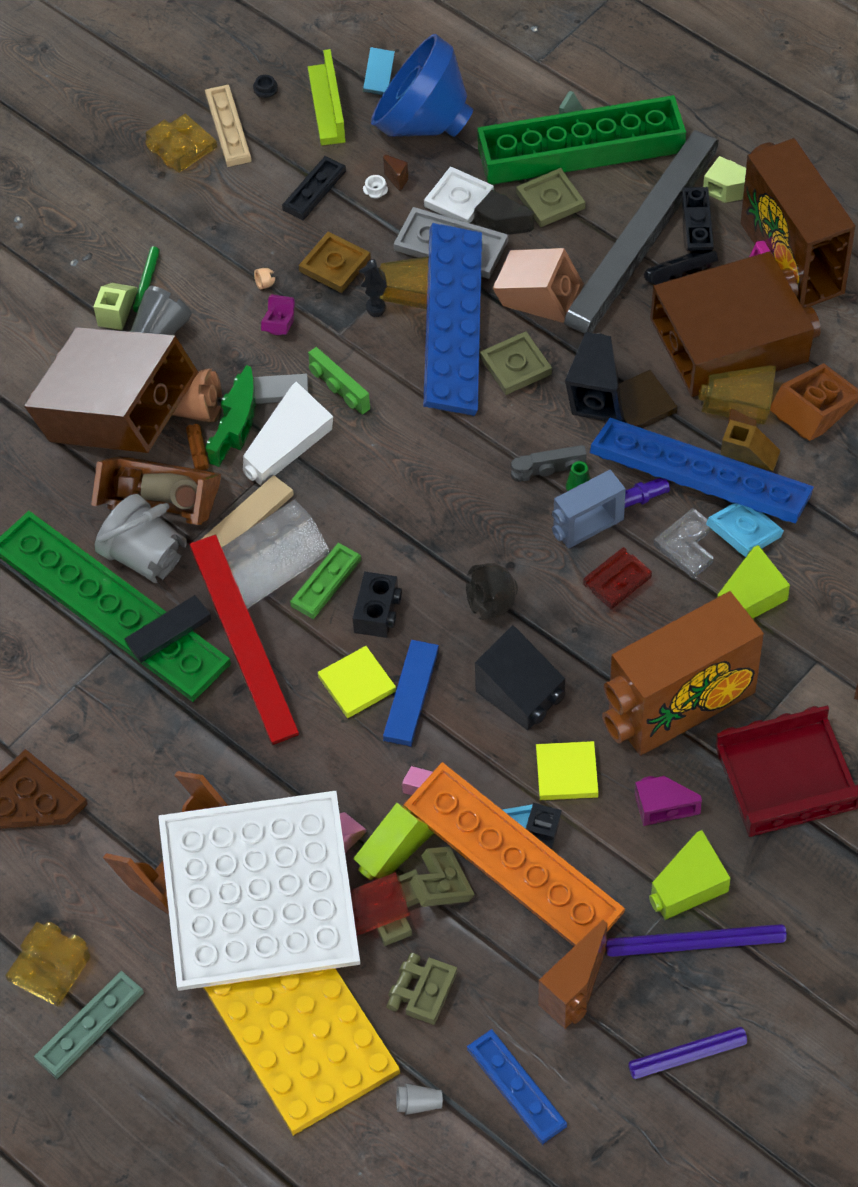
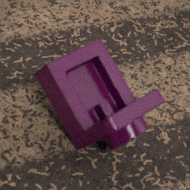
[261,294,295,335]

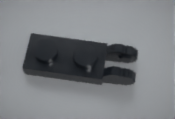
[643,250,718,285]

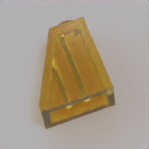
[380,257,429,310]
[698,365,776,425]

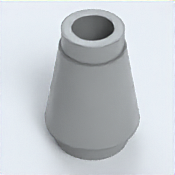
[396,1083,443,1115]

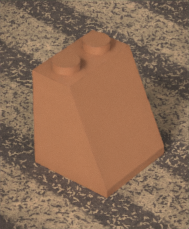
[493,248,584,323]

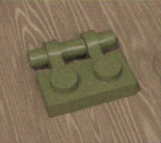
[386,953,457,1025]

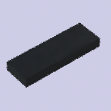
[282,156,346,221]
[124,595,212,663]

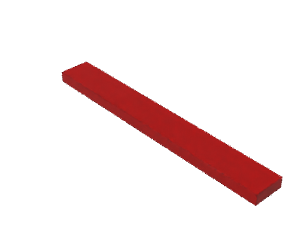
[190,534,299,745]

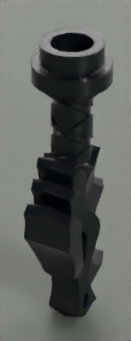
[359,259,387,317]

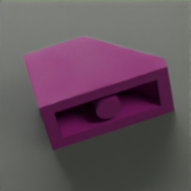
[635,776,702,826]

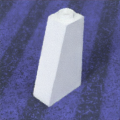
[243,382,333,486]

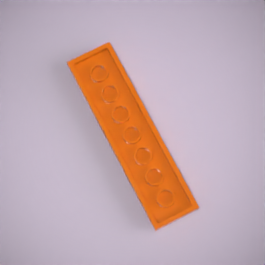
[404,762,625,946]

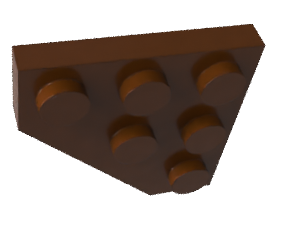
[0,749,88,829]

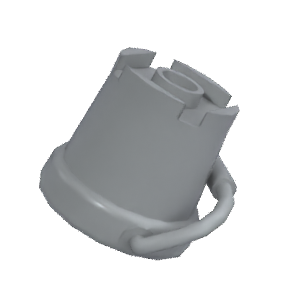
[95,494,186,583]

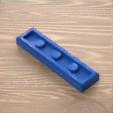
[383,640,439,746]
[467,1029,567,1144]

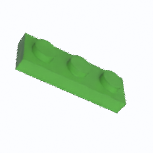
[308,347,370,415]

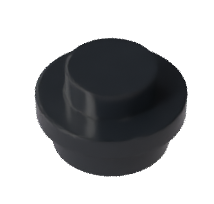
[253,74,278,98]

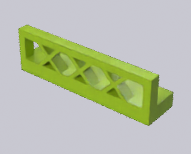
[308,49,346,146]

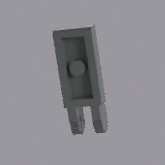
[511,445,587,482]

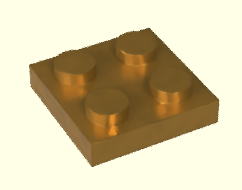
[299,232,371,293]

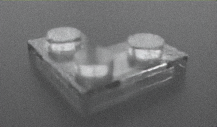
[654,508,714,579]

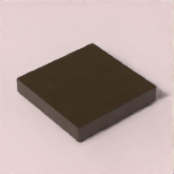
[619,370,677,429]

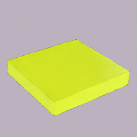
[318,646,396,719]
[536,741,598,800]

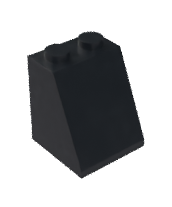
[565,332,624,422]
[475,625,566,731]

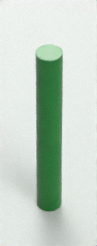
[133,246,160,313]

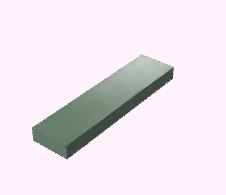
[34,971,144,1079]

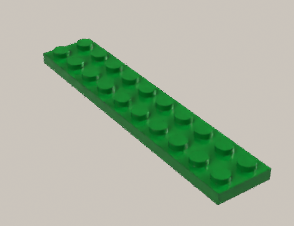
[0,511,231,702]

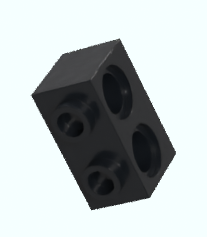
[352,571,402,638]

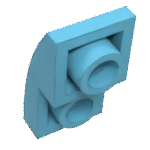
[363,47,395,95]

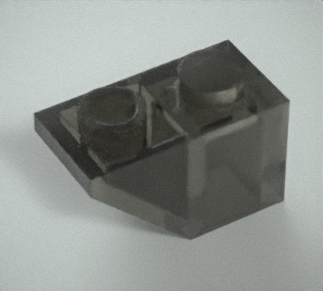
[474,190,534,235]

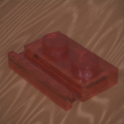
[583,547,652,609]
[350,872,411,936]

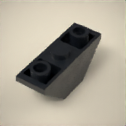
[682,187,714,251]

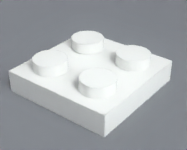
[424,166,494,223]

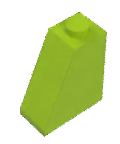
[717,545,790,619]
[353,803,434,881]
[649,830,731,920]

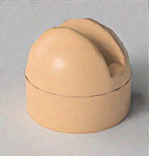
[254,268,275,290]

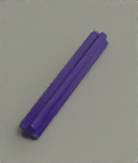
[628,1027,747,1079]

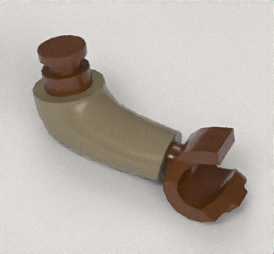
[113,467,197,509]

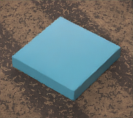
[706,503,784,557]

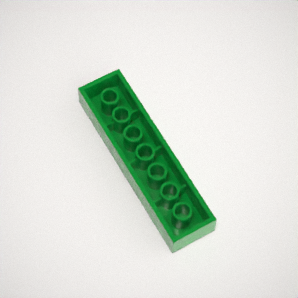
[477,95,686,185]

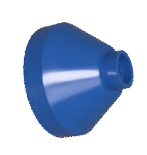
[371,34,473,137]

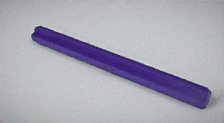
[606,924,787,957]

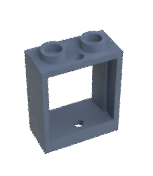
[552,469,626,549]

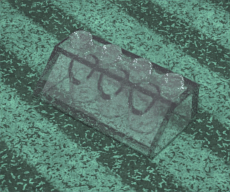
[222,499,330,609]

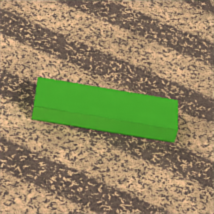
[290,543,361,619]

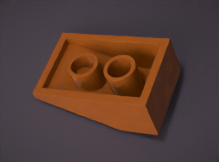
[769,363,858,441]
[538,920,607,1029]

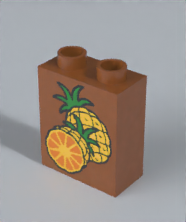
[602,591,764,756]

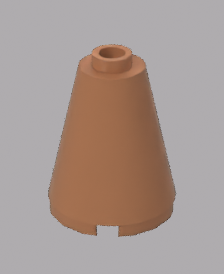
[172,369,222,422]

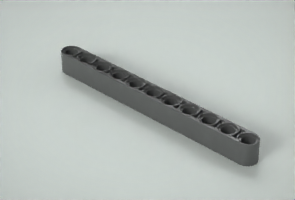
[564,130,719,334]

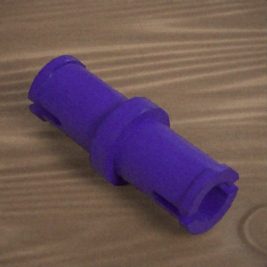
[625,477,670,508]

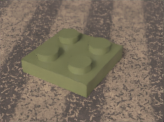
[516,168,585,228]
[480,331,552,395]

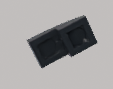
[526,802,562,849]

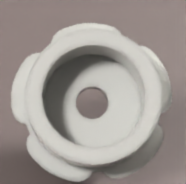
[363,175,388,198]

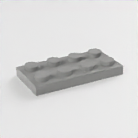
[394,207,508,279]

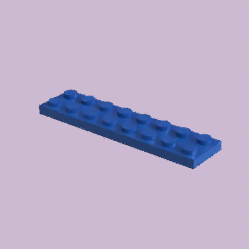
[423,223,482,416]
[590,418,814,524]

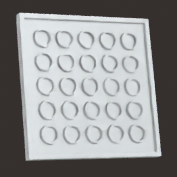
[159,791,360,991]

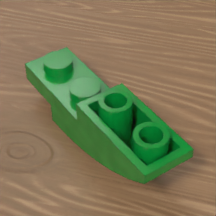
[206,365,256,467]

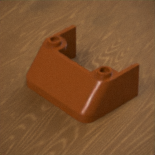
[91,457,221,525]
[103,771,229,915]

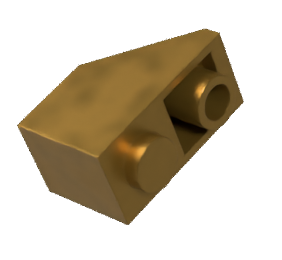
[721,419,780,473]

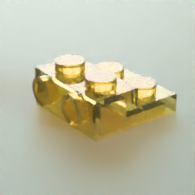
[145,113,217,173]
[5,922,91,1007]

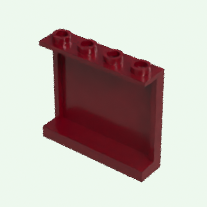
[715,705,858,837]

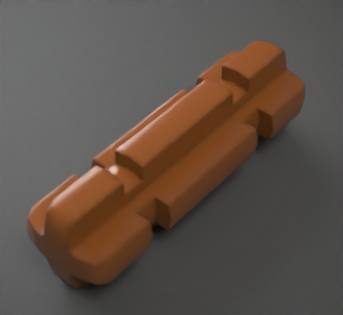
[186,423,209,471]

